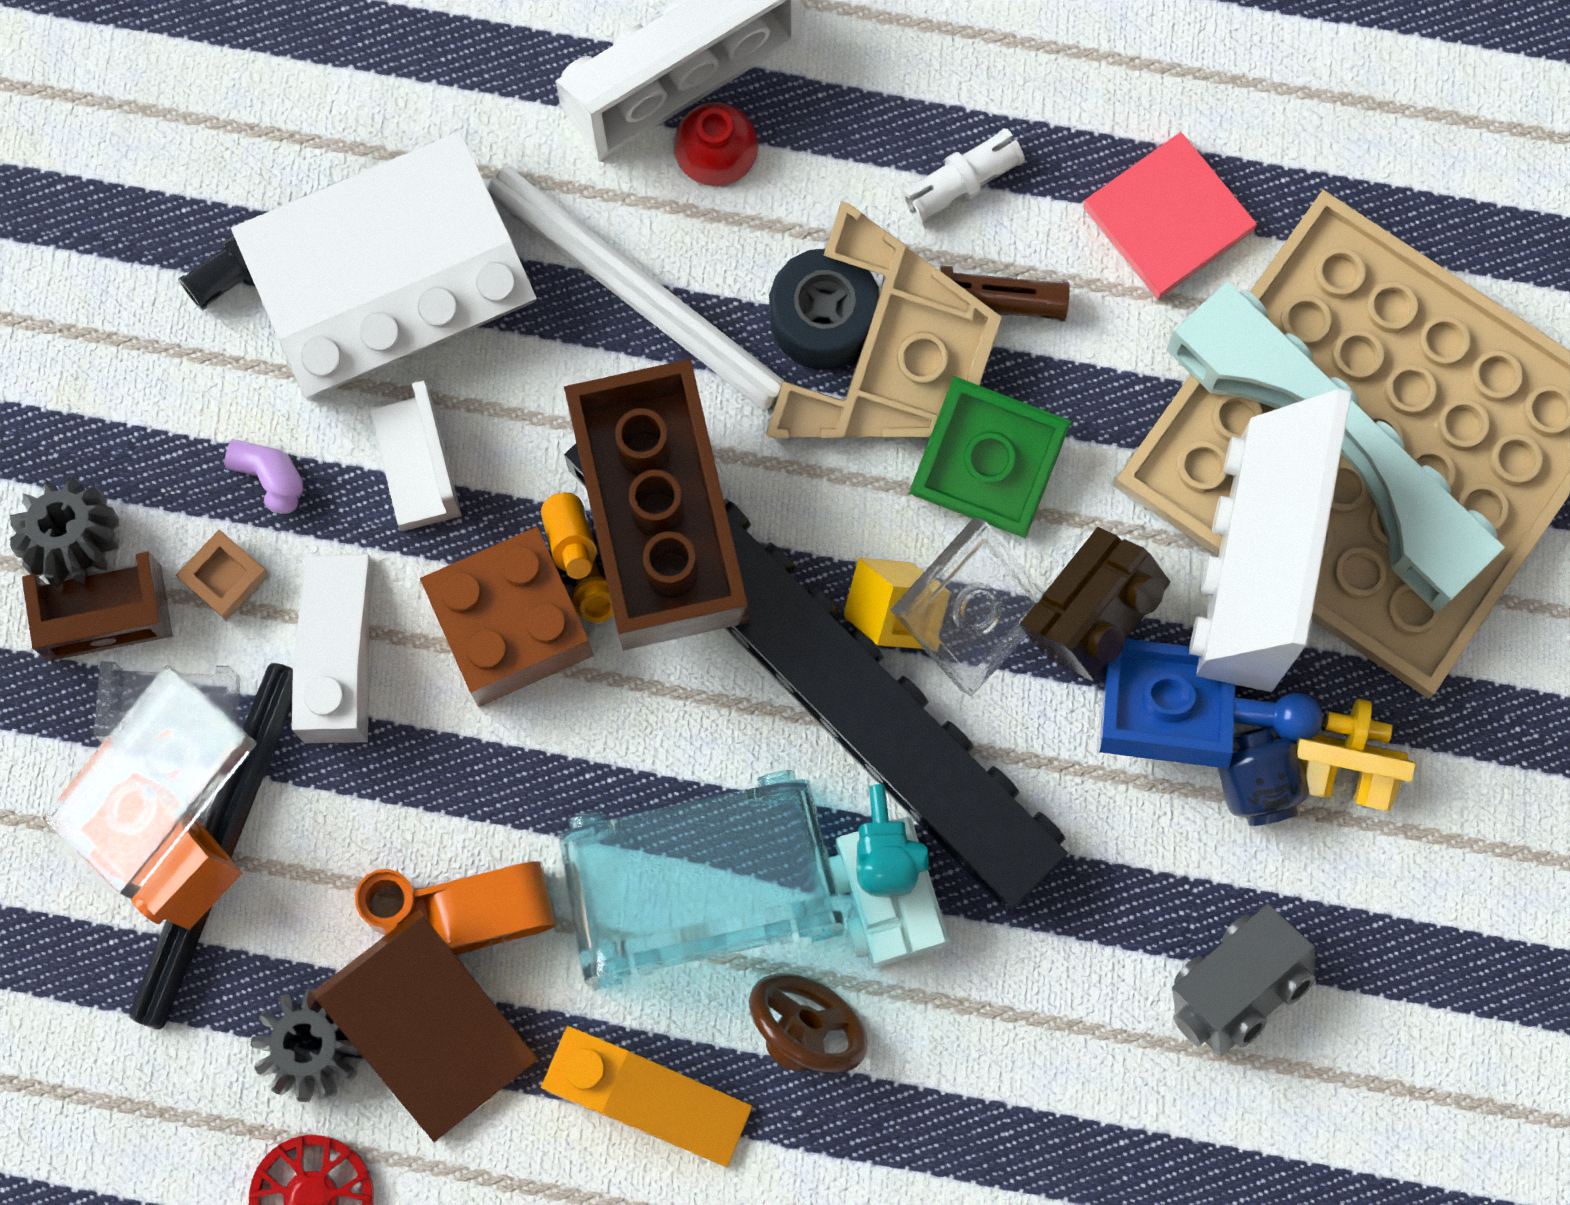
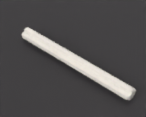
[488,167,783,410]

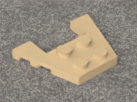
[766,201,1002,438]

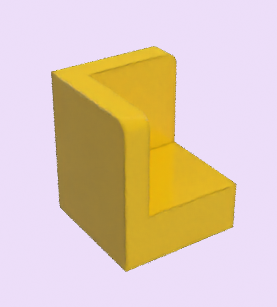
[844,558,948,649]

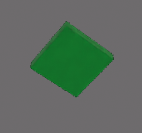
[908,376,1072,539]

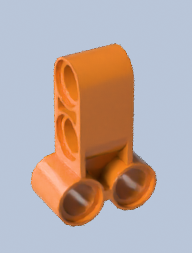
[355,861,558,955]

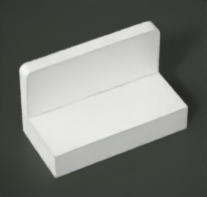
[370,380,462,532]

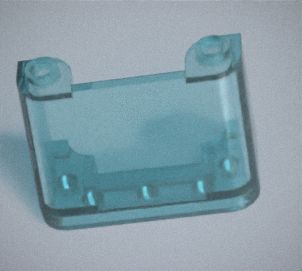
[558,770,845,991]

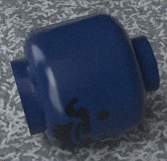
[1218,727,1309,826]

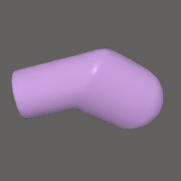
[225,439,303,514]

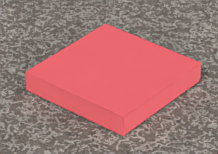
[1083,132,1257,300]

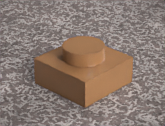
[176,529,269,621]

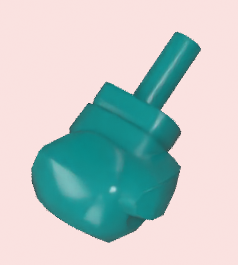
[856,784,929,897]

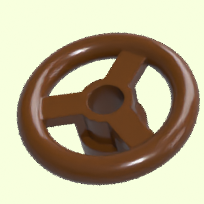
[749,973,868,1074]

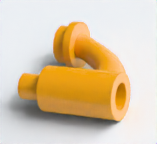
[541,492,614,623]

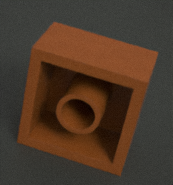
[420,527,594,708]

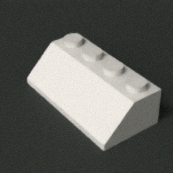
[555,0,801,161]

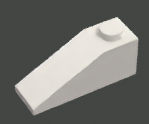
[292,555,370,743]

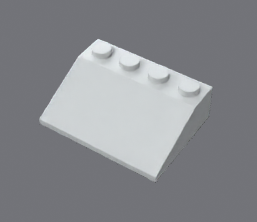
[231,131,537,400]
[1189,389,1351,692]

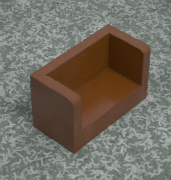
[22,551,173,662]

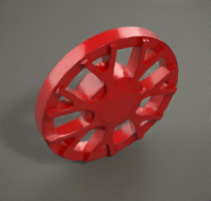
[249,1135,374,1205]

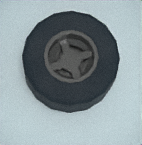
[769,248,879,370]

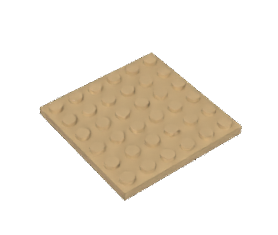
[1113,190,1570,699]

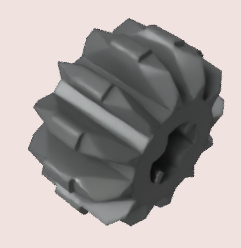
[9,477,120,588]
[251,989,361,1103]

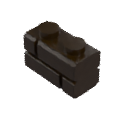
[1020,527,1170,681]

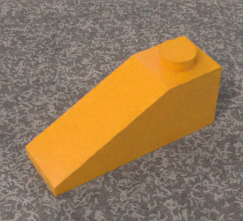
[541,1026,753,1168]

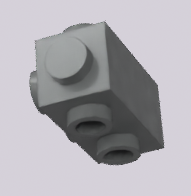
[1172,903,1316,1057]

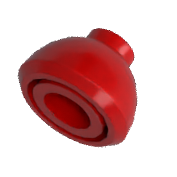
[674,102,758,186]

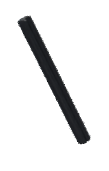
[129,663,293,1029]

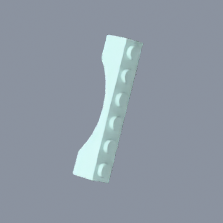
[1166,280,1505,614]

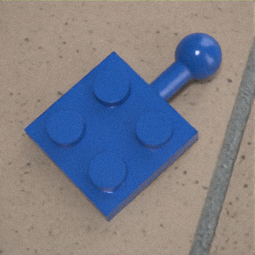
[1099,639,1323,769]

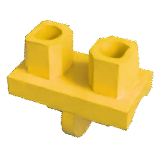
[1297,699,1416,811]

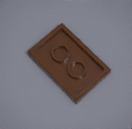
[312,909,538,1142]

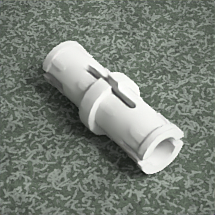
[901,128,1025,224]

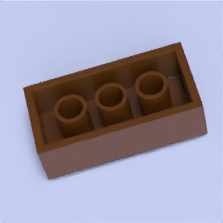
[564,359,749,651]

